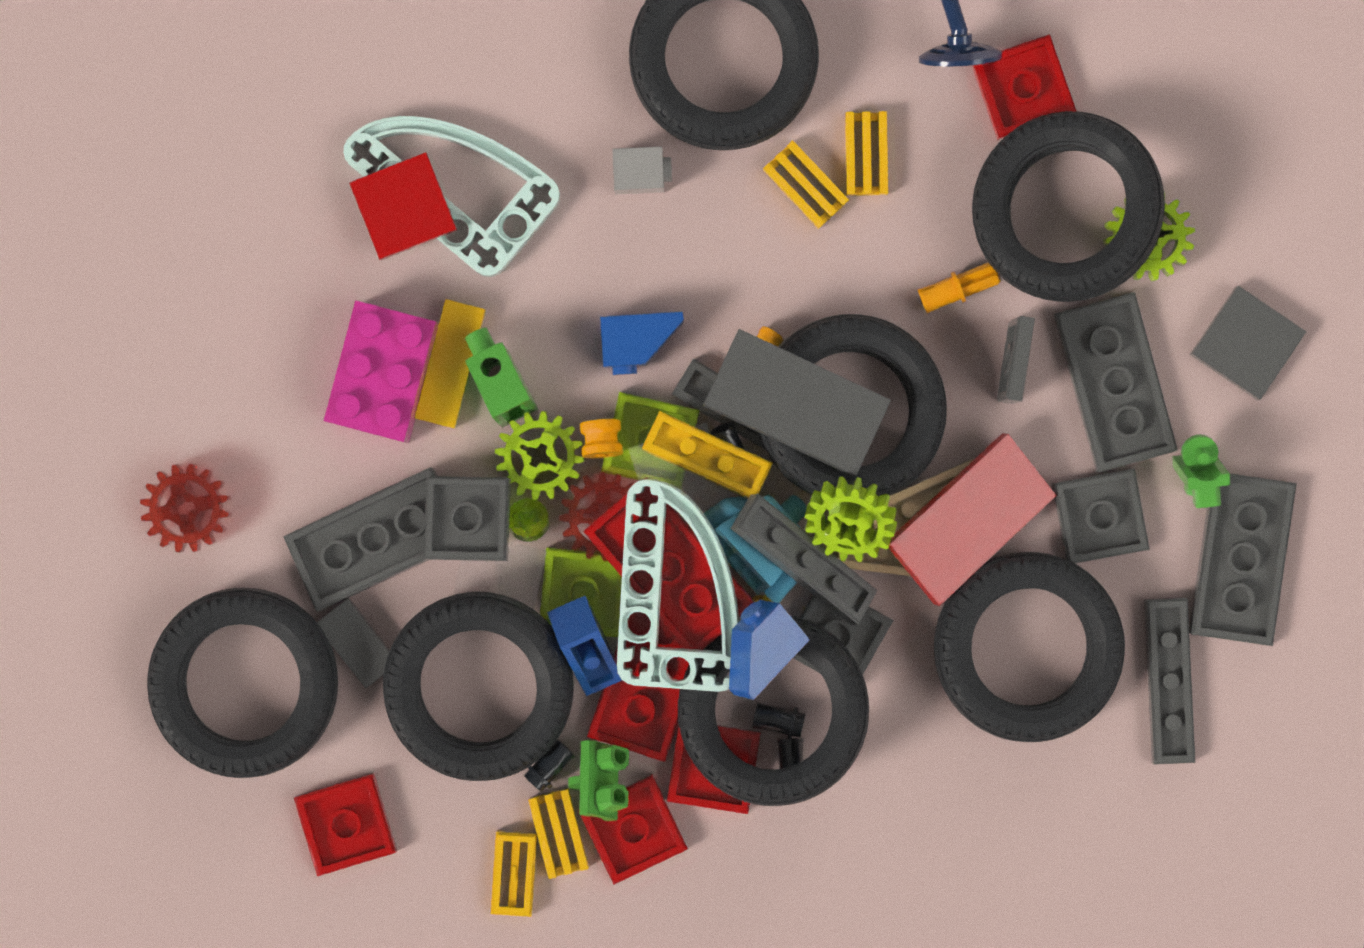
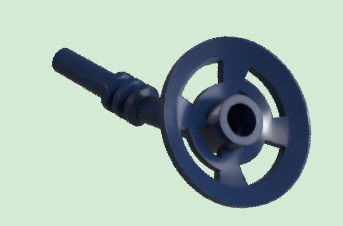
[919,0,1002,67]

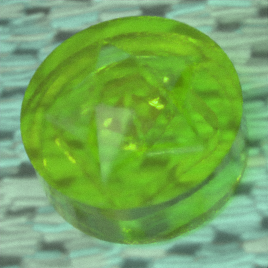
[509,498,549,542]

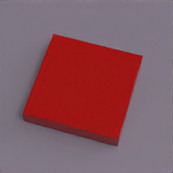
[971,34,1077,140]
[349,152,458,261]
[667,725,761,814]
[294,773,397,877]
[578,774,688,885]

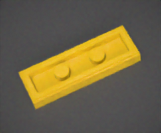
[415,299,486,429]
[642,411,773,499]

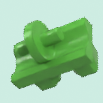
[1172,434,1230,508]
[568,739,629,821]

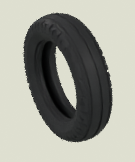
[629,0,819,150]
[972,111,1165,302]
[760,314,947,496]
[934,552,1125,742]
[147,588,338,778]
[383,592,574,781]
[678,615,869,806]

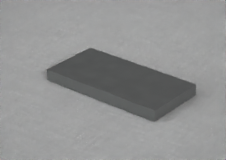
[1054,292,1178,472]
[703,329,891,477]
[283,467,437,612]
[1189,474,1297,646]

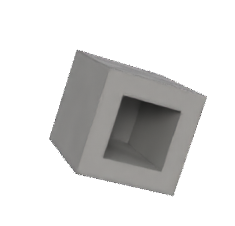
[612,147,672,195]

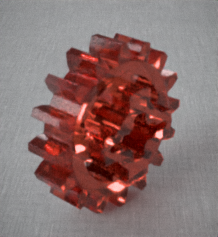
[140,464,232,553]
[559,472,634,562]

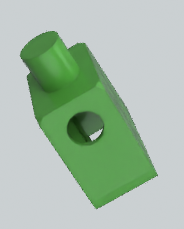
[465,327,539,428]

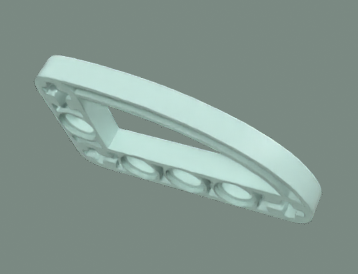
[343,116,560,277]
[617,479,739,692]

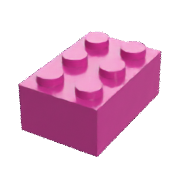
[323,300,439,443]

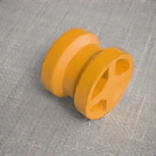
[580,419,623,459]

